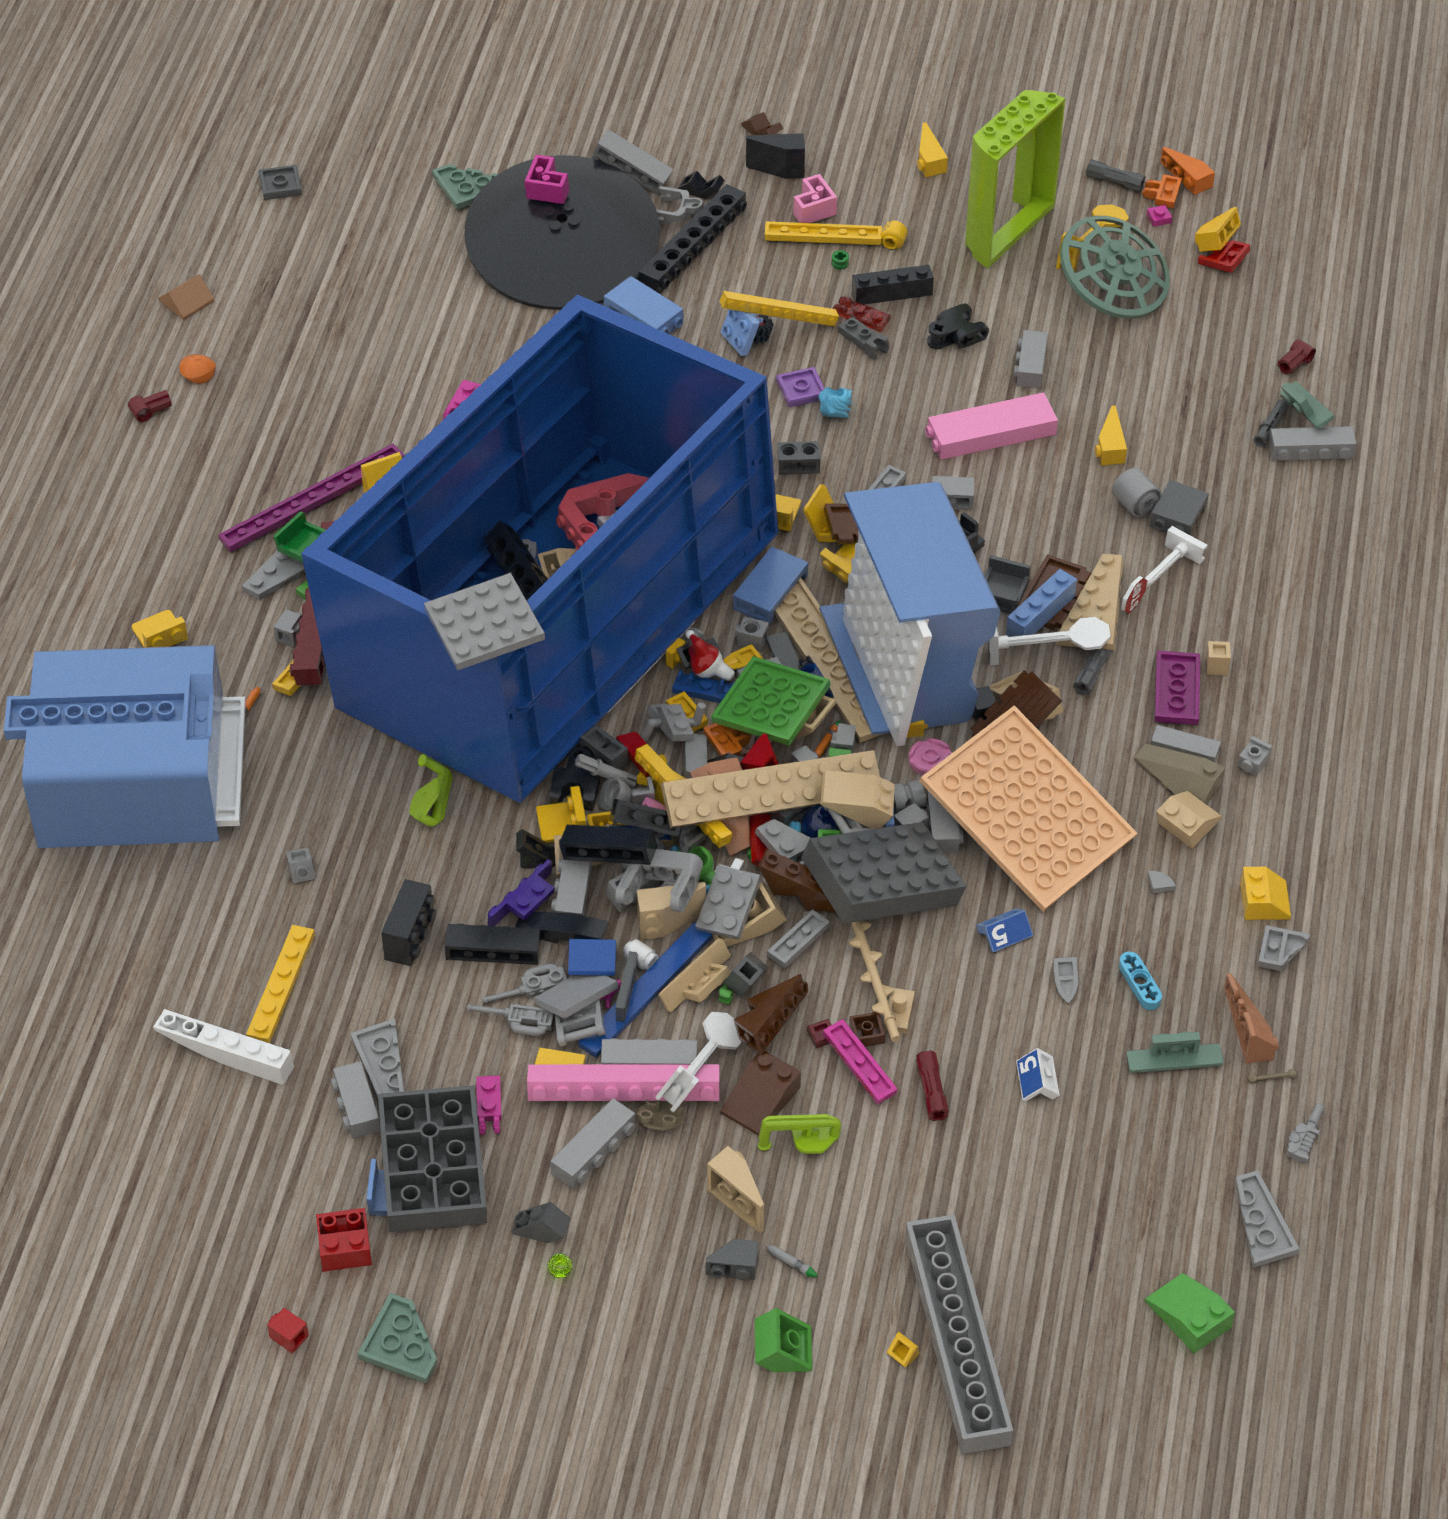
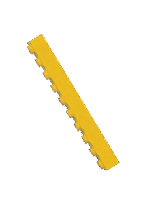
[720,291,839,327]
[635,744,732,848]

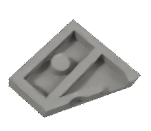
[755,819,810,860]
[1258,925,1310,971]

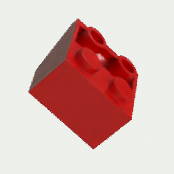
[740,733,780,770]
[316,1208,372,1272]

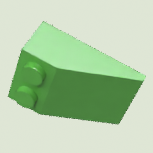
[1145,1273,1235,1353]

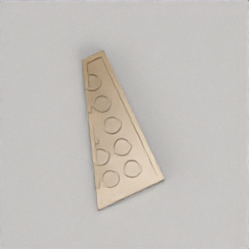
[1056,554,1124,650]

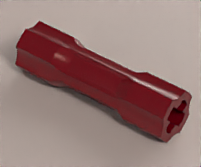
[916,1050,949,1121]

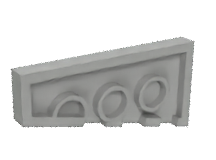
[350,1018,404,1099]
[1235,1170,1299,1268]

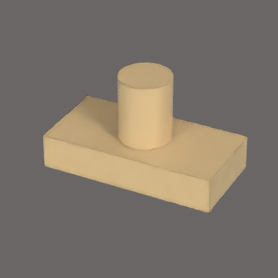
[884,988,915,1034]

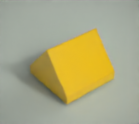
[886,1332,920,1368]

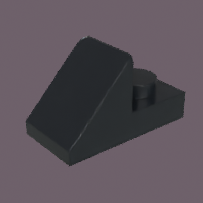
[516,829,556,869]

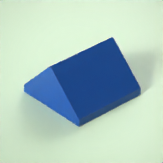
[568,939,617,976]

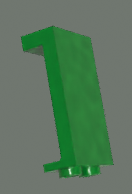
[274,511,326,563]

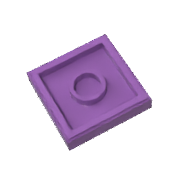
[776,367,825,407]

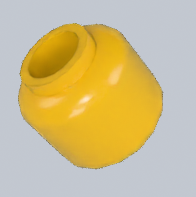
[880,220,908,249]

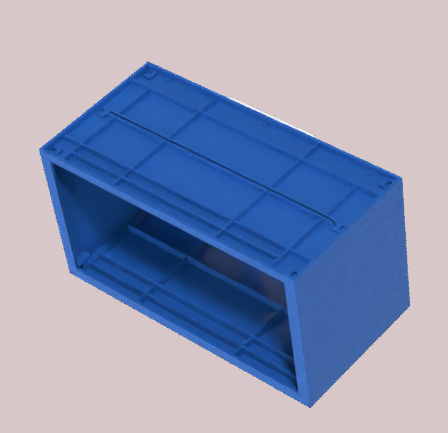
[301,294,778,803]

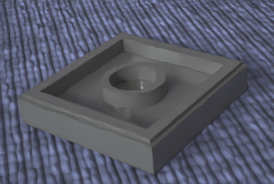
[258,165,302,200]

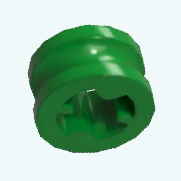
[831,250,849,269]

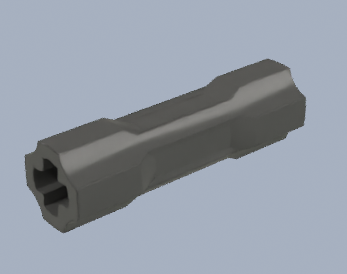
[1086,159,1146,192]
[1073,648,1113,695]

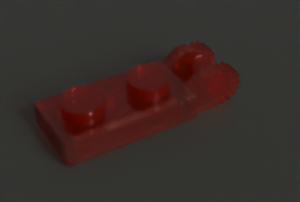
[833,296,890,332]

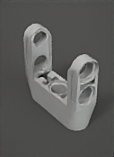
[615,849,703,912]

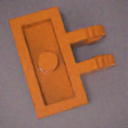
[1142,174,1182,208]
[703,723,751,756]

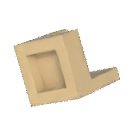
[1206,641,1231,675]

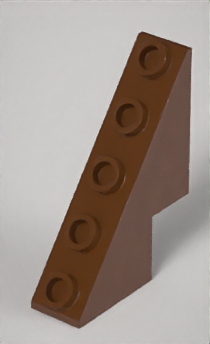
[758,849,836,912]
[733,974,808,1055]

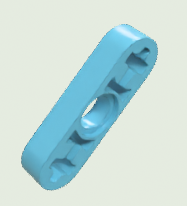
[1119,952,1162,1010]

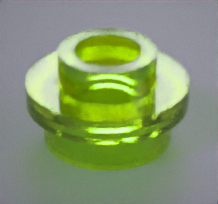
[547,1253,572,1278]

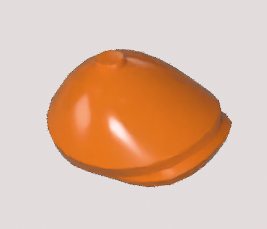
[179,354,216,384]

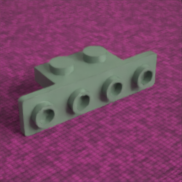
[1280,381,1335,429]
[1126,1031,1224,1073]

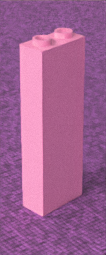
[925,392,1058,460]

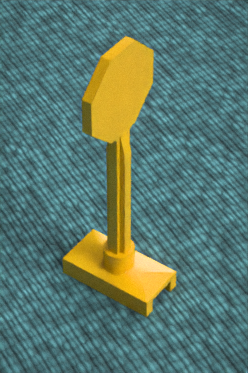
[1056,204,1129,273]

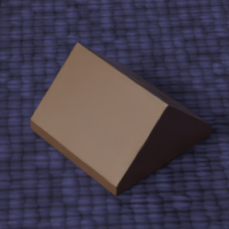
[158,274,215,320]

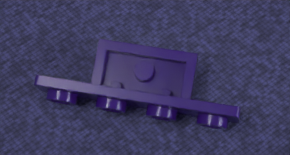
[487,859,555,926]

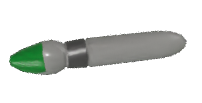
[766,1245,817,1278]

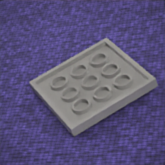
[424,573,545,671]

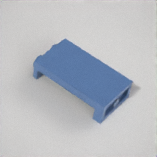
[604,276,684,334]
[733,547,808,626]

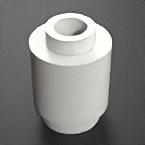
[623,939,659,970]

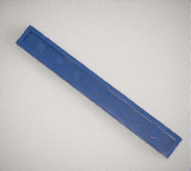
[578,922,713,1058]

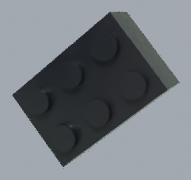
[381,879,436,966]

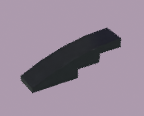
[515,912,608,944]

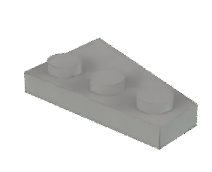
[242,550,305,600]

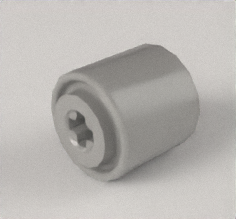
[1112,468,1161,517]

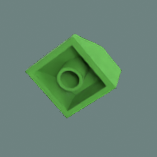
[755,1308,812,1372]

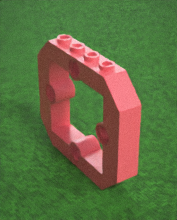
[556,473,649,550]

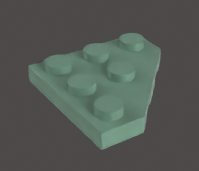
[432,164,498,210]
[357,1293,437,1384]

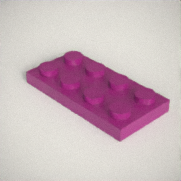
[1154,650,1200,725]

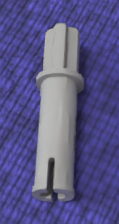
[575,754,637,789]

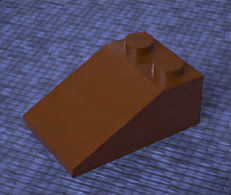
[720,1051,801,1136]

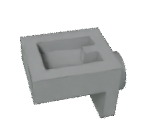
[286,848,315,883]

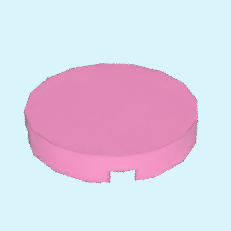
[909,738,952,776]

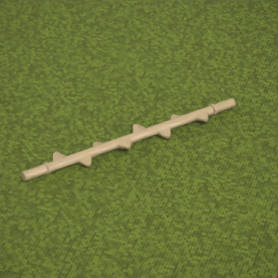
[849,921,901,1042]

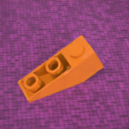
[1160,147,1215,195]

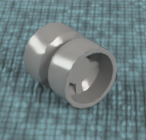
[894,779,926,814]

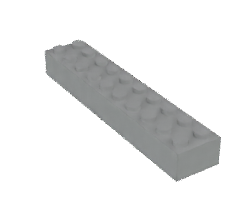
[905,1214,1013,1454]

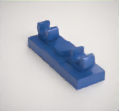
[672,670,735,703]

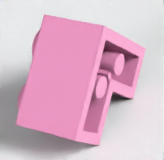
[793,174,837,223]

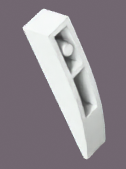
[153,1009,294,1085]

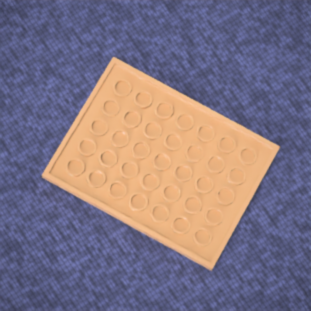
[919,705,1138,912]

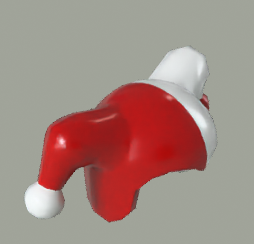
[685,630,735,681]

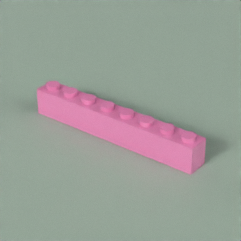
[527,1064,719,1101]

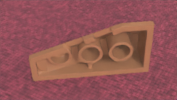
[690,757,751,857]
[1224,973,1279,1063]

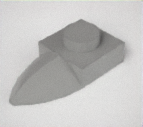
[1053,957,1078,1003]

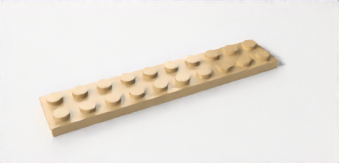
[774,578,886,743]
[661,750,880,828]

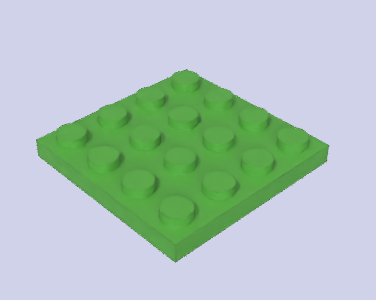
[711,656,831,746]

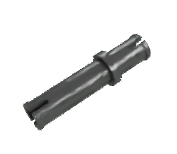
[1254,399,1289,447]

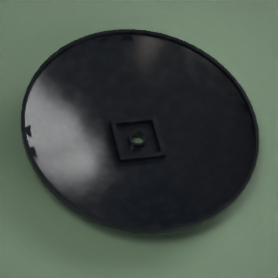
[464,155,660,310]

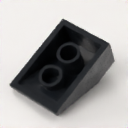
[746,133,805,179]

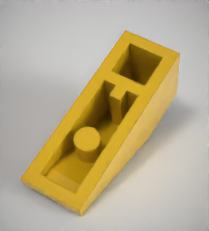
[917,122,948,177]
[1195,207,1241,252]
[1095,405,1127,465]

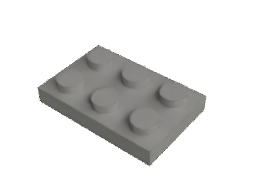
[695,865,762,940]

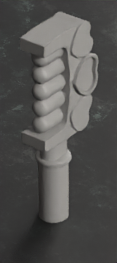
[1286,1103,1324,1164]

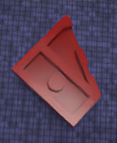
[1198,240,1250,273]

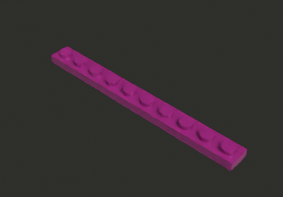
[218,444,405,552]

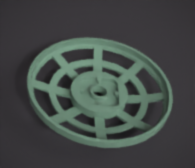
[1060,216,1170,319]

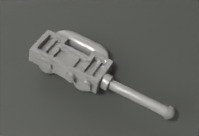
[482,963,567,1004]
[467,1004,555,1036]

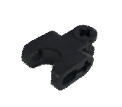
[927,303,989,349]
[550,746,600,810]

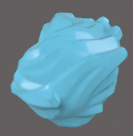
[818,387,852,418]

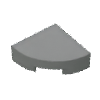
[1147,871,1176,893]

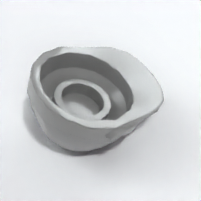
[598,776,632,812]

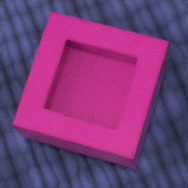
[1147,205,1172,227]

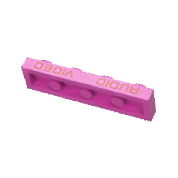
[823,1019,898,1105]

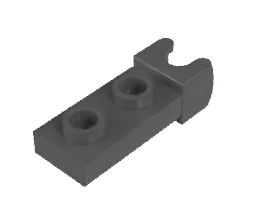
[838,317,889,359]

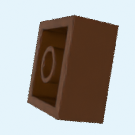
[849,1012,885,1047]

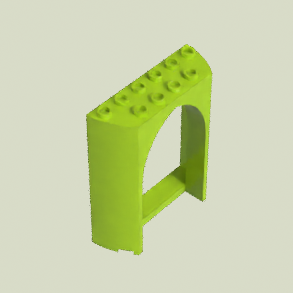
[965,90,1065,268]

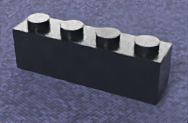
[851,265,934,306]
[559,824,658,865]
[445,924,541,965]

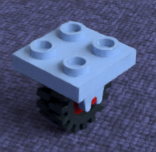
[720,309,774,356]

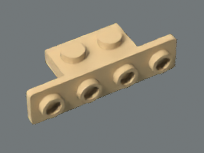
[659,938,731,1012]

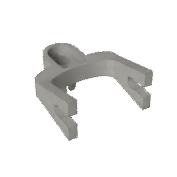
[656,186,703,225]

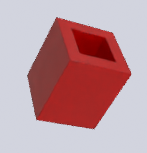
[267,1308,309,1354]

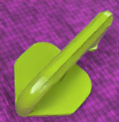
[409,754,452,827]
[758,1114,842,1154]

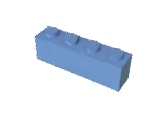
[1006,569,1077,637]

